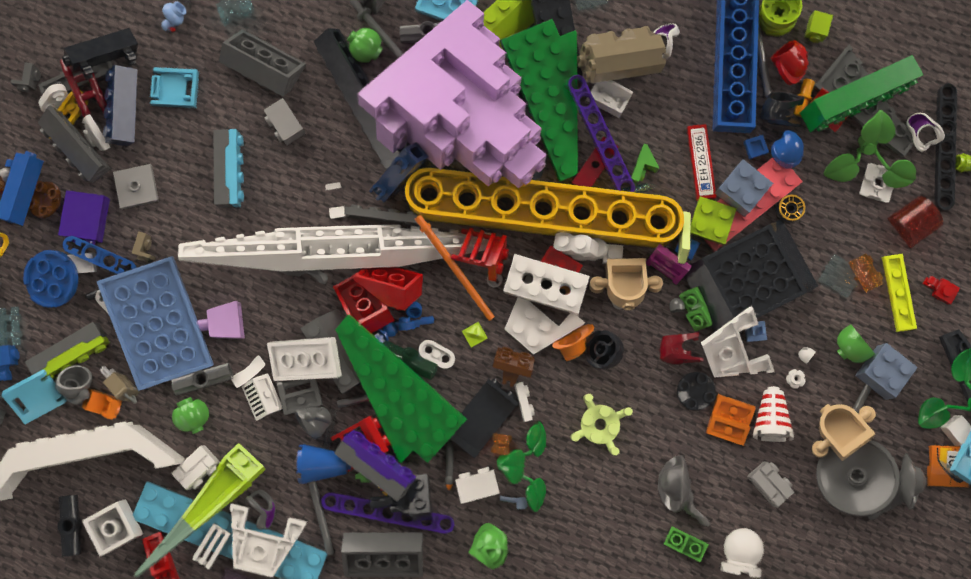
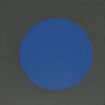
[23,250,78,308]

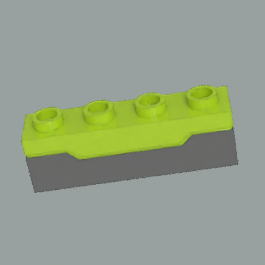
[25,322,110,380]

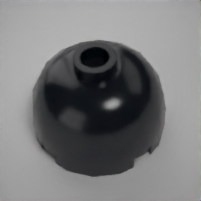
[585,330,624,369]

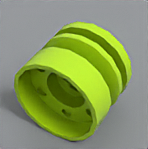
[759,0,803,36]

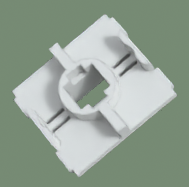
[859,163,893,203]

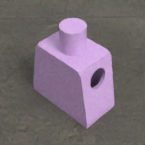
[198,301,245,339]

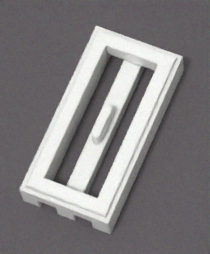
[192,523,231,569]

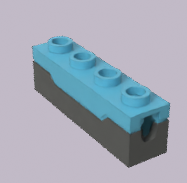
[213,129,244,208]

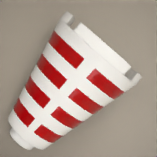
[753,387,794,442]

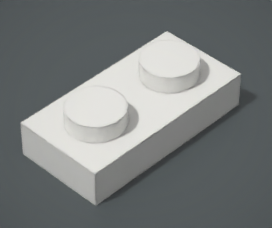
[514,382,535,422]

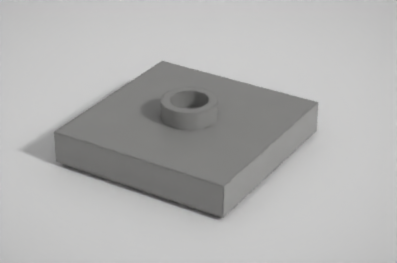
[113,164,159,209]

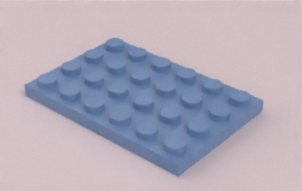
[96,256,214,391]

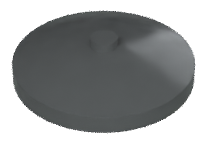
[816,440,900,516]

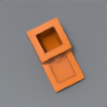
[81,388,122,420]

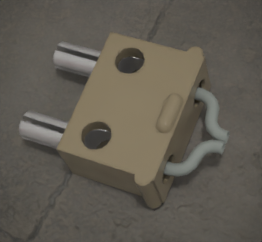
[100,366,140,404]

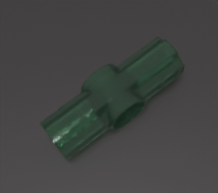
[383,340,438,380]

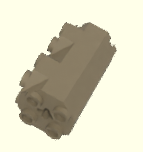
[577,26,666,83]

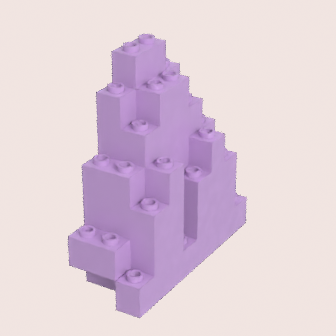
[358,0,547,188]

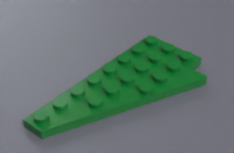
[500,19,578,182]
[335,314,467,463]

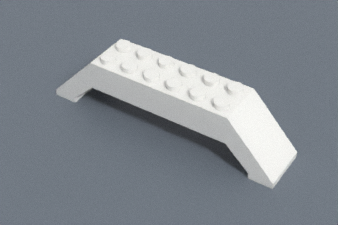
[0,422,185,501]

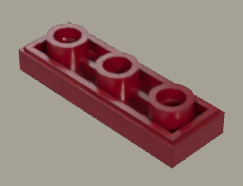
[572,137,619,187]

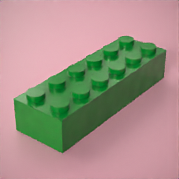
[800,55,923,133]

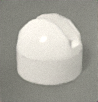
[798,347,815,364]

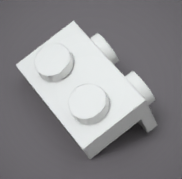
[586,80,633,118]

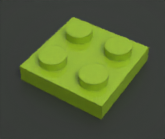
[690,196,737,245]

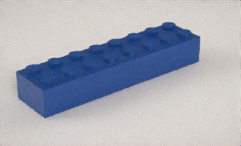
[713,0,759,133]

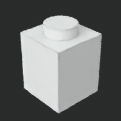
[940,415,971,446]

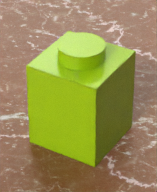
[805,10,833,43]

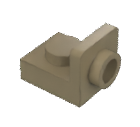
[132,231,156,263]

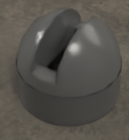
[669,298,685,313]

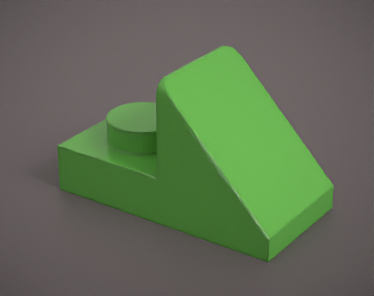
[631,144,659,185]

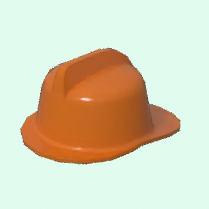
[552,324,594,361]

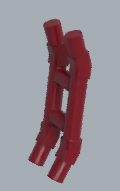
[60,60,107,117]

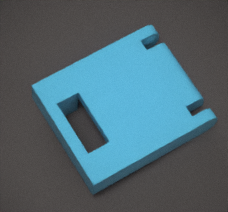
[150,67,199,108]
[2,370,67,424]

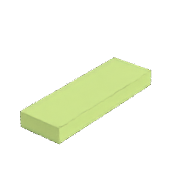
[678,211,691,264]

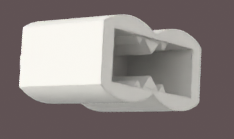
[553,232,599,258]

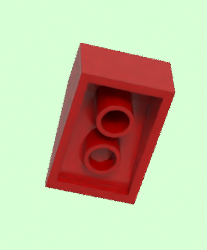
[353,267,423,310]
[333,276,395,333]

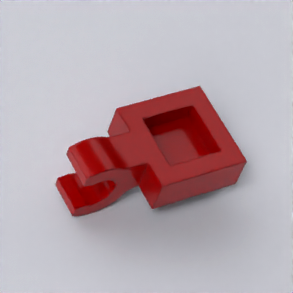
[922,276,960,305]

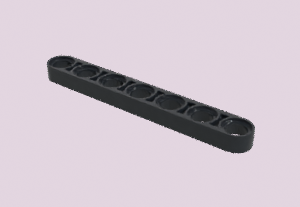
[934,83,957,212]

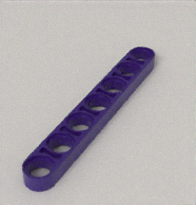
[567,75,635,192]
[321,492,454,533]

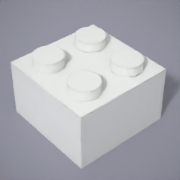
[82,499,143,556]

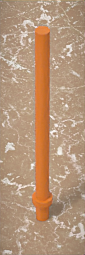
[415,214,495,321]

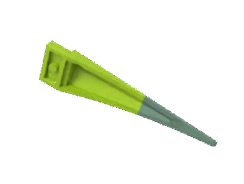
[134,443,266,578]

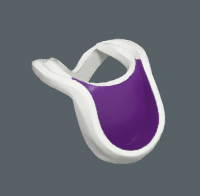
[654,24,680,59]
[906,113,945,152]

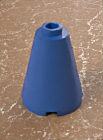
[297,444,351,484]

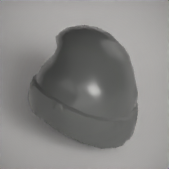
[55,365,92,405]
[295,406,332,439]

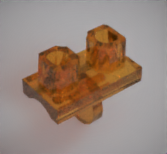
[848,254,884,292]

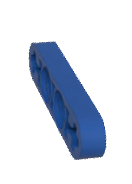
[62,236,136,274]

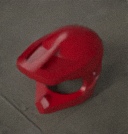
[659,332,703,365]

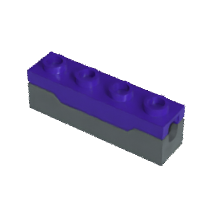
[334,430,416,501]

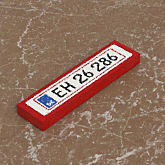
[687,124,717,201]

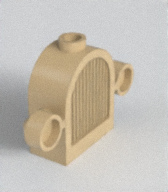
[589,258,663,310]
[812,404,876,461]

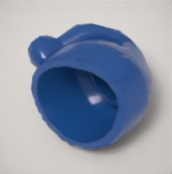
[771,130,804,169]

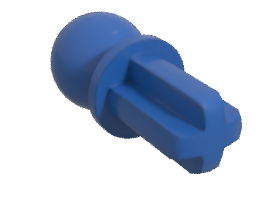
[374,322,398,343]

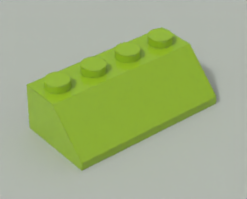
[483,0,535,50]

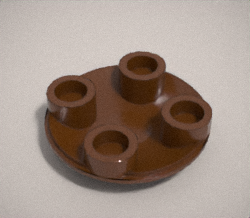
[29,181,61,218]

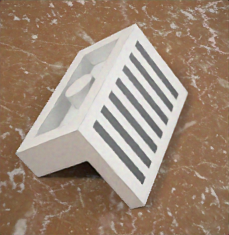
[242,373,283,421]

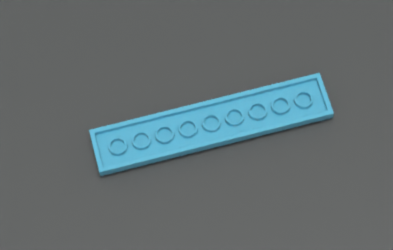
[133,481,328,579]

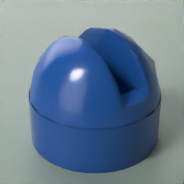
[406,301,422,318]

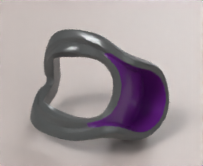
[244,490,276,530]

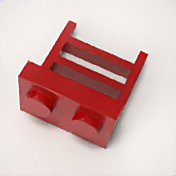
[451,228,509,282]
[331,415,391,472]

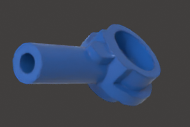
[395,316,434,331]

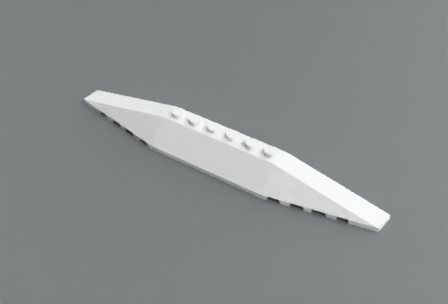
[178,224,491,271]

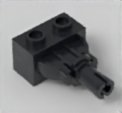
[370,474,433,522]

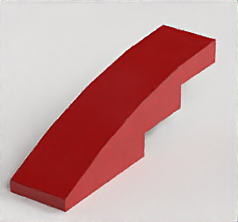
[142,531,180,579]

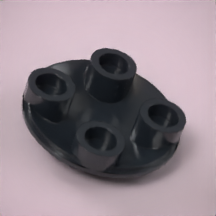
[677,372,716,411]

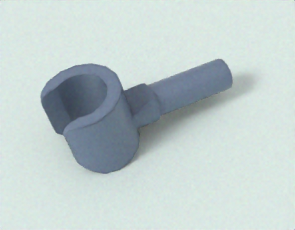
[500,496,527,509]

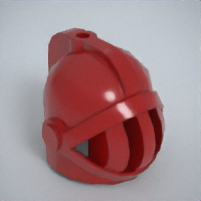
[770,40,809,85]

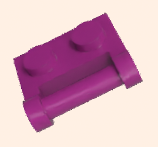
[646,244,691,285]

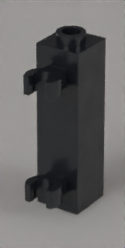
[62,28,138,80]

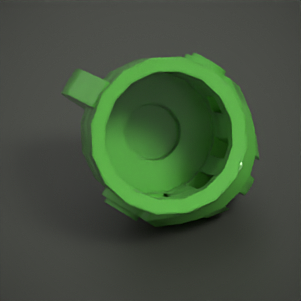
[468,523,508,570]

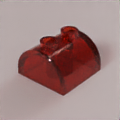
[887,196,943,249]

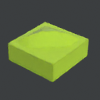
[462,322,488,348]

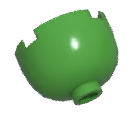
[837,324,875,363]

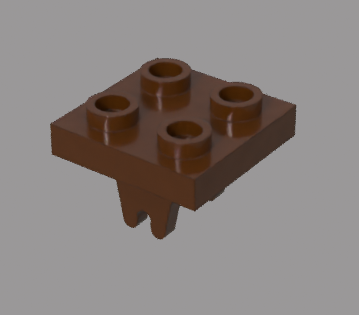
[493,347,535,387]

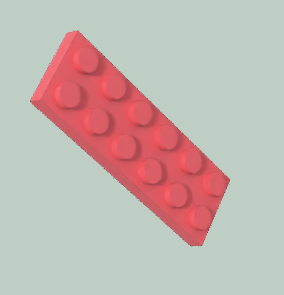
[704,158,803,252]

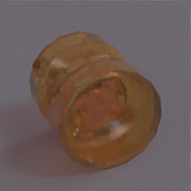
[490,433,512,455]

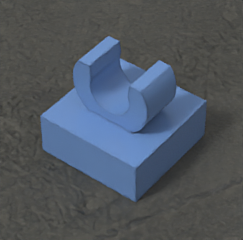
[745,321,767,342]

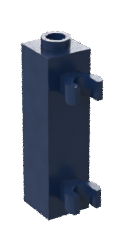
[369,142,429,202]

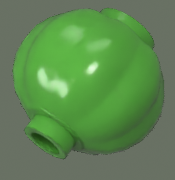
[347,28,383,63]
[172,397,209,434]

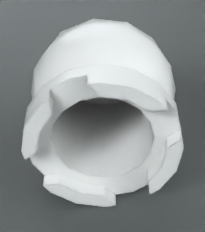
[720,528,764,578]

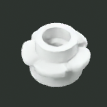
[786,369,805,388]

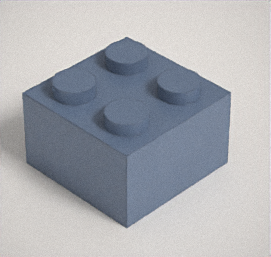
[715,159,773,217]
[855,343,918,400]

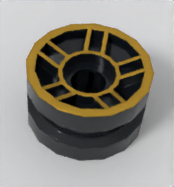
[775,194,805,223]

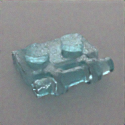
[0,307,22,346]

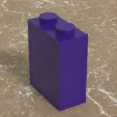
[58,190,110,245]

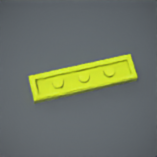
[882,254,917,332]

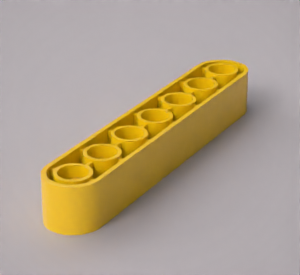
[405,168,684,248]

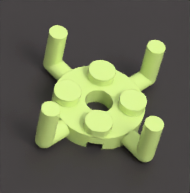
[570,394,633,455]

